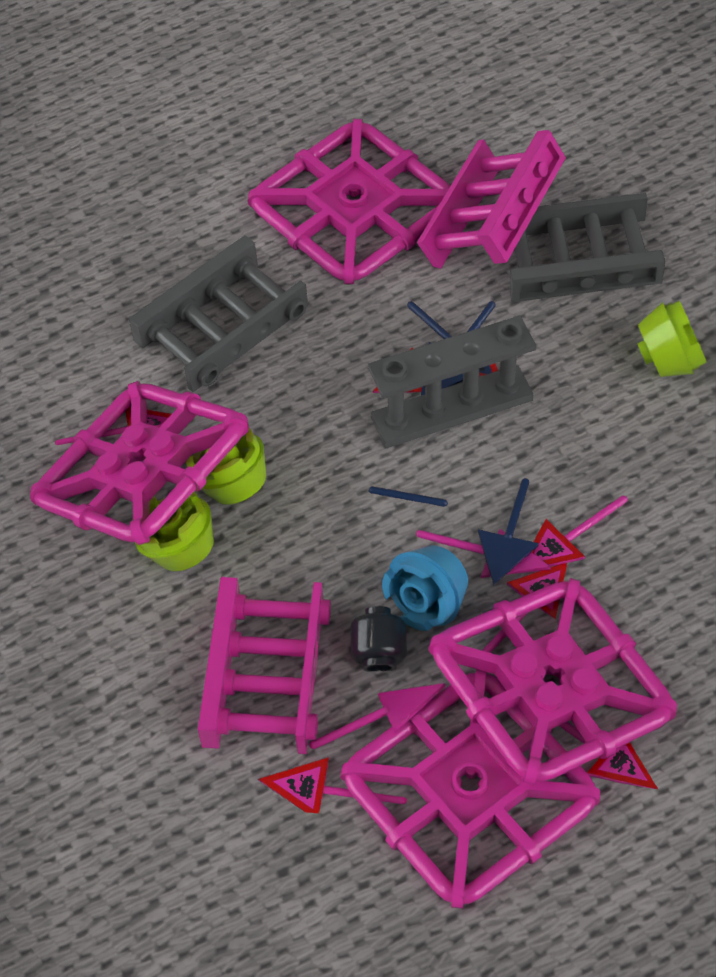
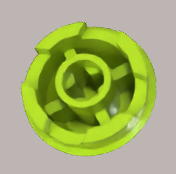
[637,301,707,377]
[186,428,266,505]
[135,492,214,571]

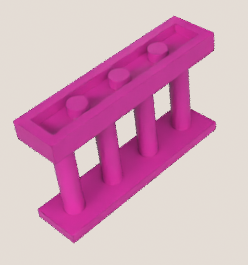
[417,130,566,269]
[198,577,331,754]

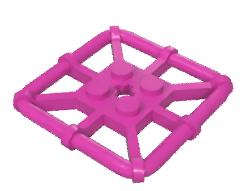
[248,119,451,284]
[30,381,249,545]
[429,578,677,785]
[340,669,601,909]

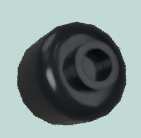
[350,606,407,672]

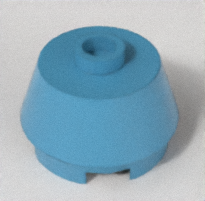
[382,545,468,631]

